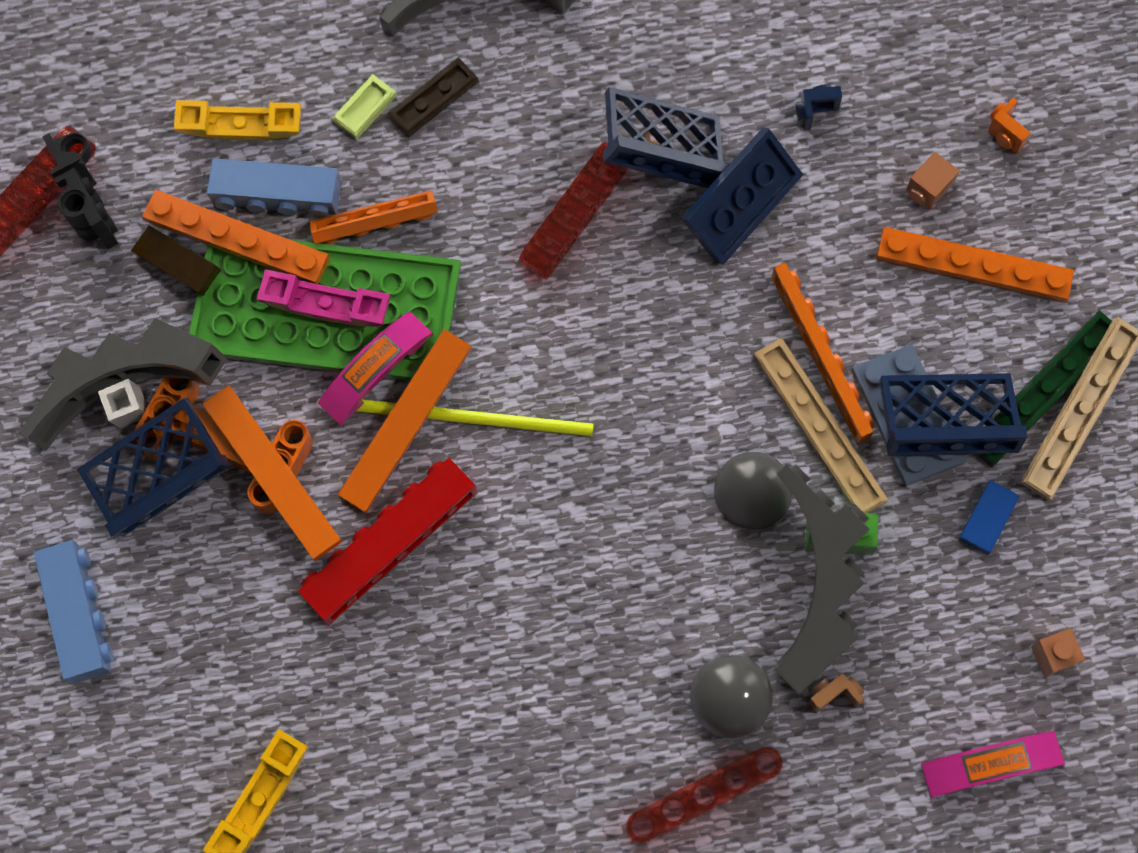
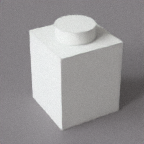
[98,379,147,428]

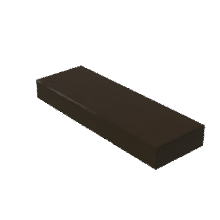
[388,57,479,138]
[131,225,221,296]

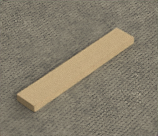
[1020,317,1138,500]
[754,338,888,513]

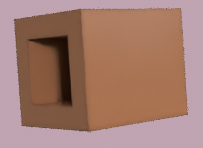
[906,152,960,209]
[1031,628,1085,678]

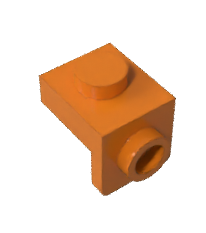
[988,98,1031,154]

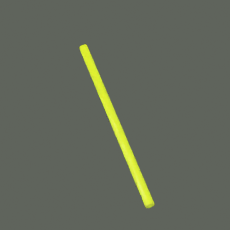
[356,399,594,437]

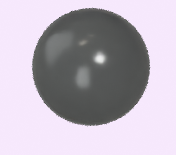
[714,452,793,529]
[690,655,773,738]

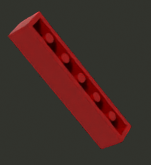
[298,457,478,626]

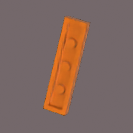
[310,190,438,244]

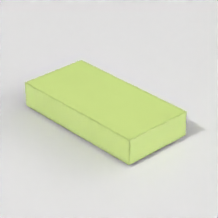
[332,74,397,140]

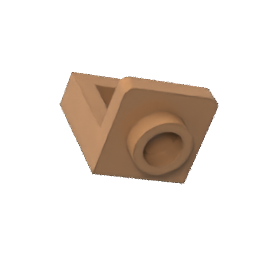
[808,673,865,714]

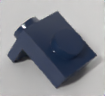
[796,84,842,131]

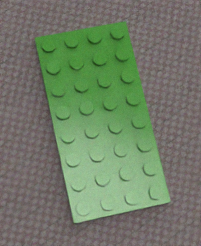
[189,240,461,381]

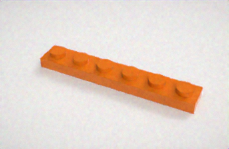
[142,189,330,284]
[876,227,1074,303]
[771,262,874,446]

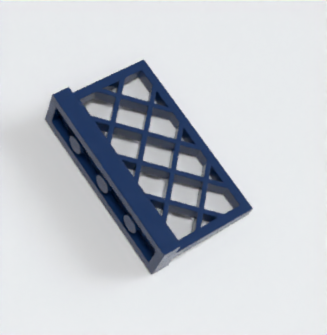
[603,87,730,188]
[879,373,1028,456]
[77,398,232,537]

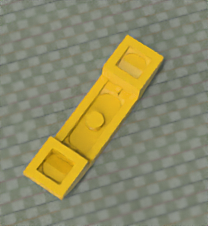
[174,100,301,140]
[203,729,308,853]

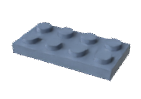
[851,344,968,487]

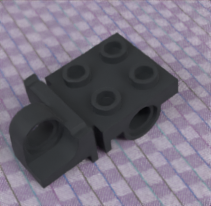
[42,133,119,250]

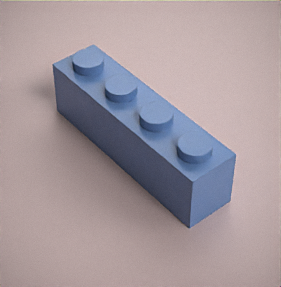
[207,158,341,218]
[34,540,114,684]

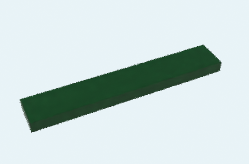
[977,310,1112,468]

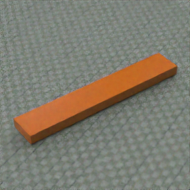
[338,329,473,513]
[202,385,343,561]

